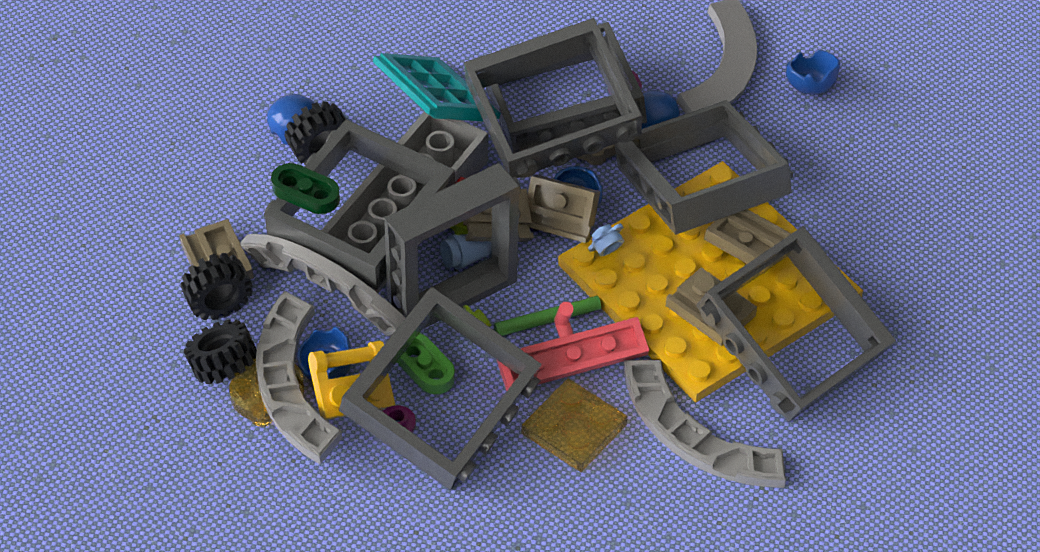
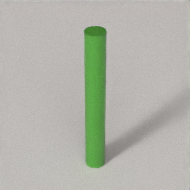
[494,296,601,336]

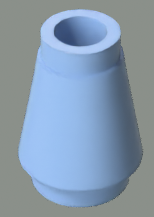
[440,234,491,270]

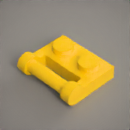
[308,340,395,420]

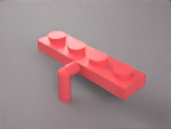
[496,302,649,391]

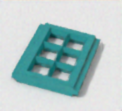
[373,53,501,122]

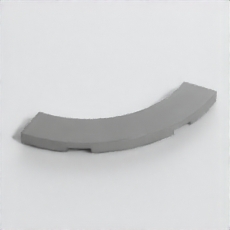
[676,0,757,114]
[240,234,405,336]
[256,291,342,465]
[623,360,786,488]

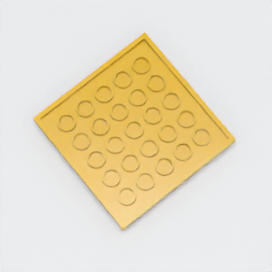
[558,161,863,403]

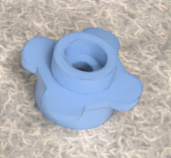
[588,224,624,256]

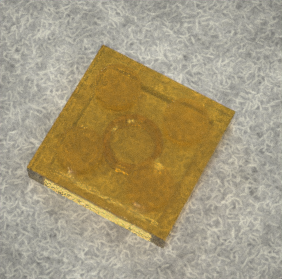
[521,378,628,472]

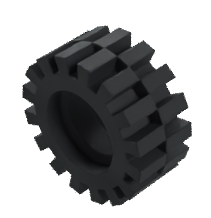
[284,101,346,166]
[181,253,253,320]
[184,320,257,384]

